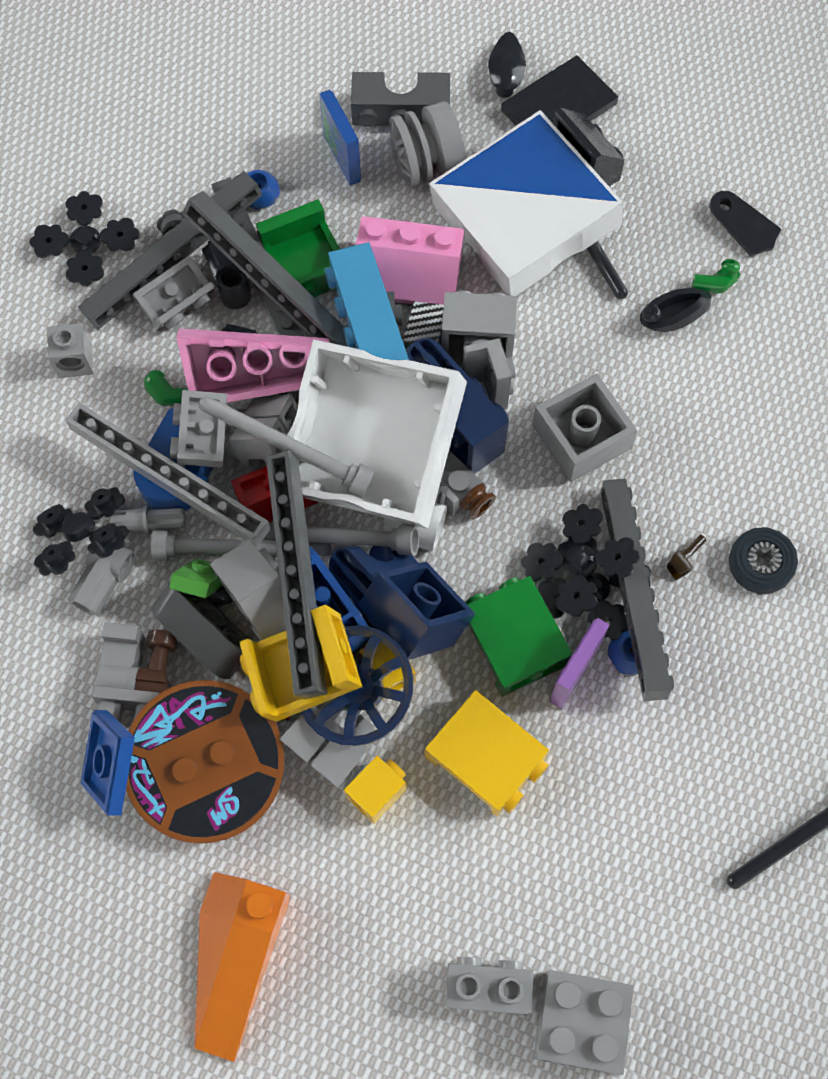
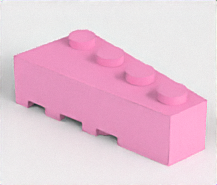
[176,329,329,403]

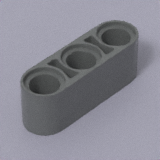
[151,580,248,679]

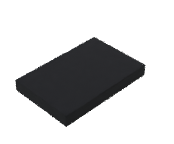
[501,55,619,126]

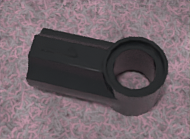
[202,240,251,309]

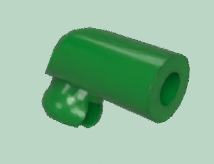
[692,259,740,294]
[144,370,188,406]

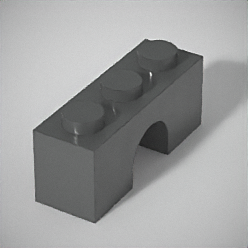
[351,72,450,127]

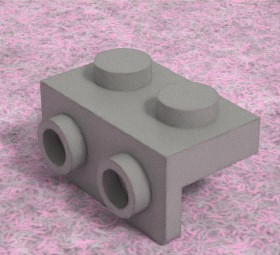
[132,255,216,330]
[463,338,516,410]
[446,957,533,1015]

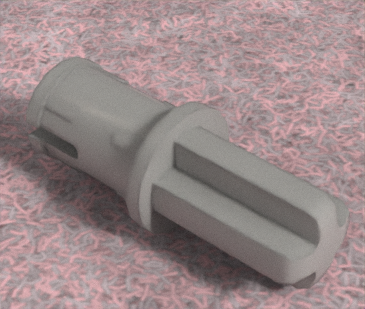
[110,505,186,535]

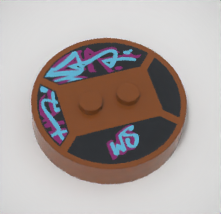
[126,680,285,843]

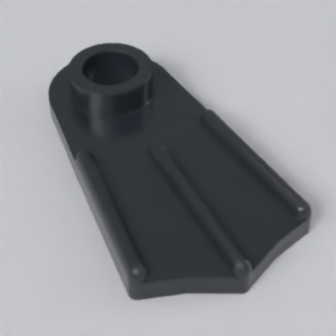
[709,191,781,257]

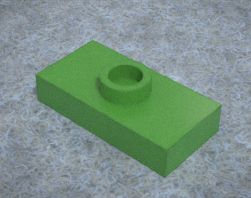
[169,558,223,598]

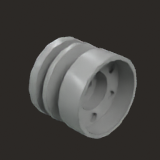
[389,100,466,188]

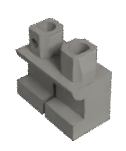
[224,393,298,468]
[280,697,376,788]

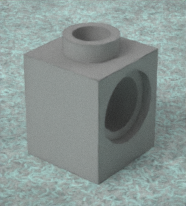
[47,323,94,378]

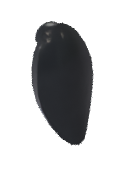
[488,31,526,98]
[640,288,712,332]

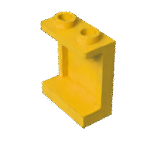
[240,605,362,722]
[425,690,549,817]

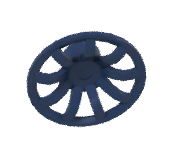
[301,625,414,746]

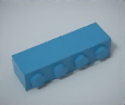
[324,242,409,360]

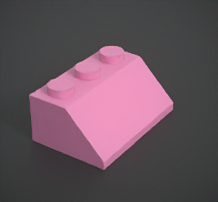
[356,216,464,305]

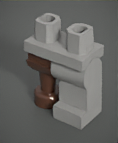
[92,622,178,723]

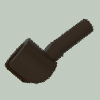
[666,535,706,580]

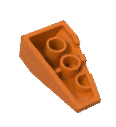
[194,872,291,1062]

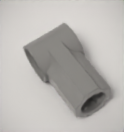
[67,547,136,616]

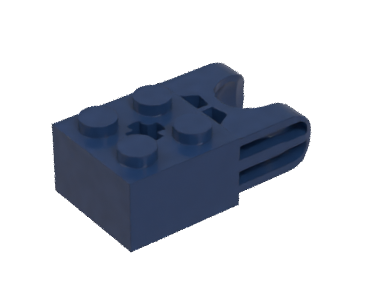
[407,338,509,474]
[329,545,476,660]

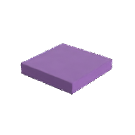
[550,618,609,710]

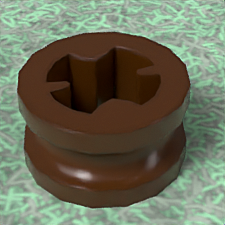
[460,483,496,520]

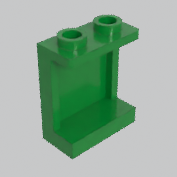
[256,199,340,298]
[465,576,573,697]

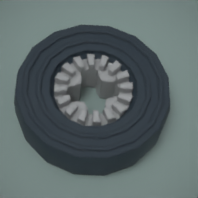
[729,527,798,594]

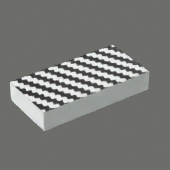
[402,301,444,348]

